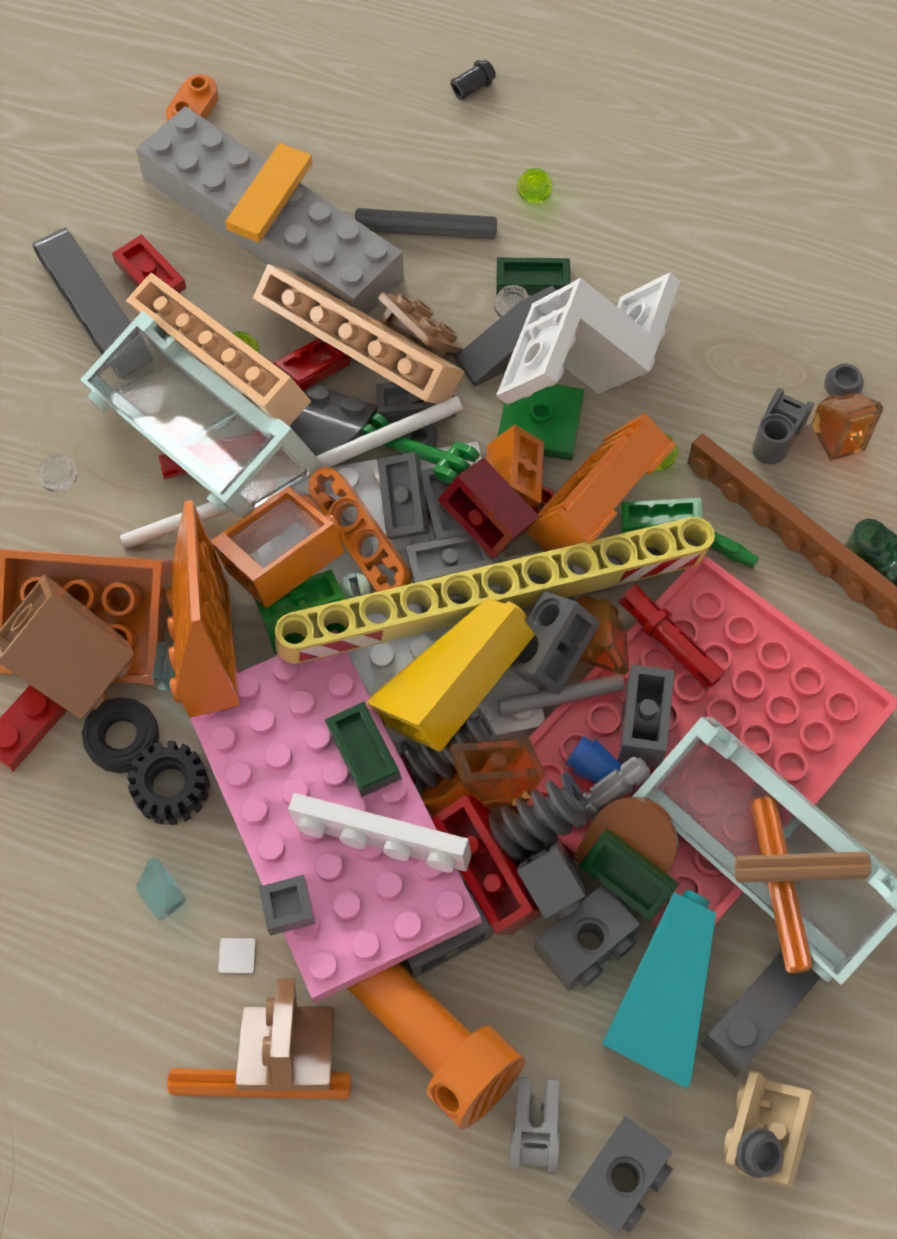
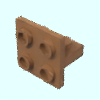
[378,292,464,358]
[235,978,334,1091]

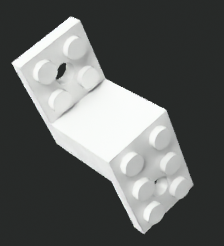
[496,272,681,405]

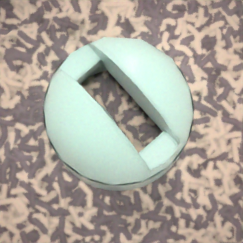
[339,573,372,599]

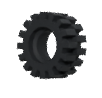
[127,741,210,825]

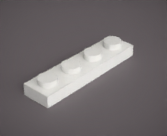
[288,793,471,872]

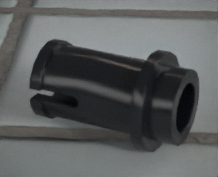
[450,59,496,100]

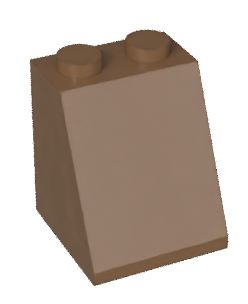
[0,574,135,719]

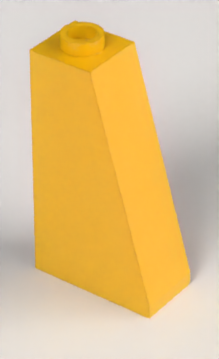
[366,598,535,752]

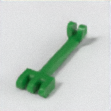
[362,413,480,484]

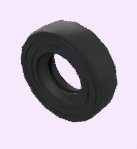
[82,697,160,773]

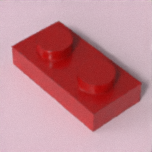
[112,234,187,293]
[0,685,67,772]

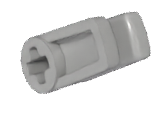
[509,1077,560,1173]

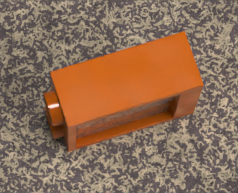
[211,486,345,609]

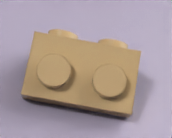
[724,1070,816,1189]

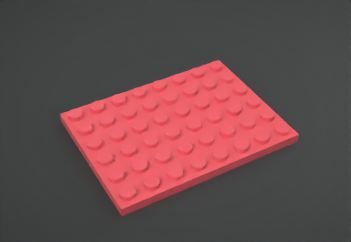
[489,555,897,928]

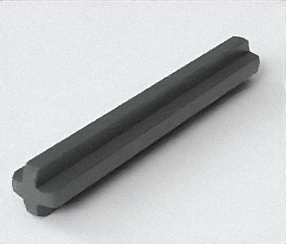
[355,208,498,238]

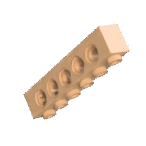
[253,264,465,404]
[126,273,311,426]

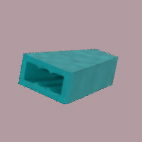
[602,890,716,1088]

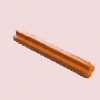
[751,797,812,973]
[167,1068,351,1100]

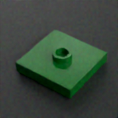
[497,384,585,460]

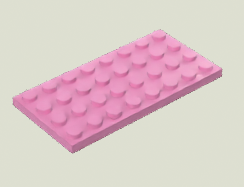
[190,629,482,1004]

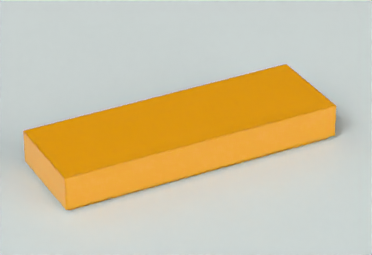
[225,142,313,243]

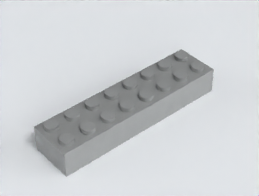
[136,106,404,315]

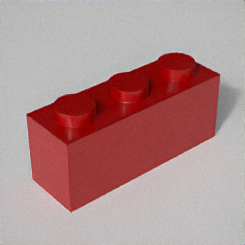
[431,795,542,935]

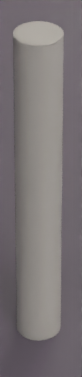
[497,674,625,716]

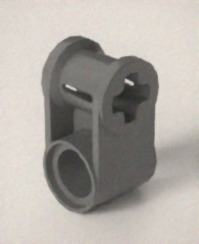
[752,388,814,464]

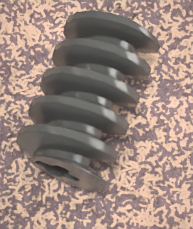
[401,707,500,788]
[488,771,588,861]

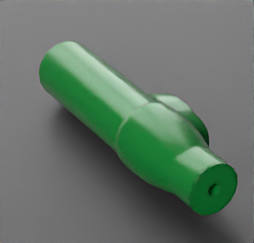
[711,531,759,569]

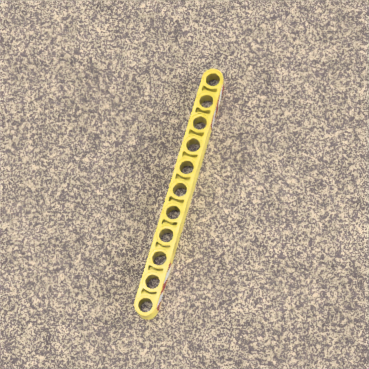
[275,517,715,664]

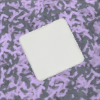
[218,938,256,973]

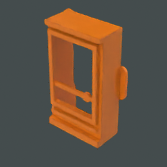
[526,413,677,552]

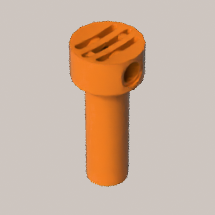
[347,963,525,1130]

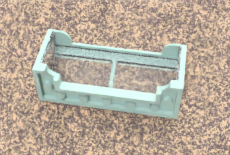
[80,311,323,519]
[632,717,897,985]

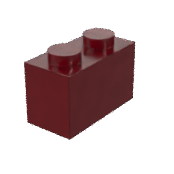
[437,458,540,559]

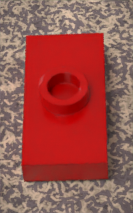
[273,338,351,391]

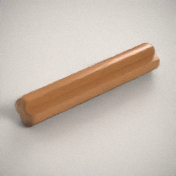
[734,852,872,883]

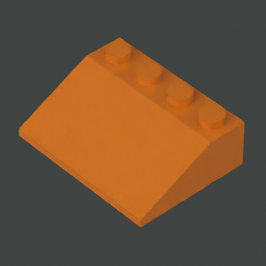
[166,499,240,718]
[0,549,172,685]

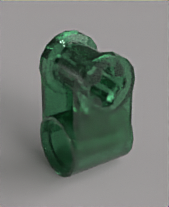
[845,519,897,586]

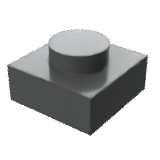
[259,875,316,936]

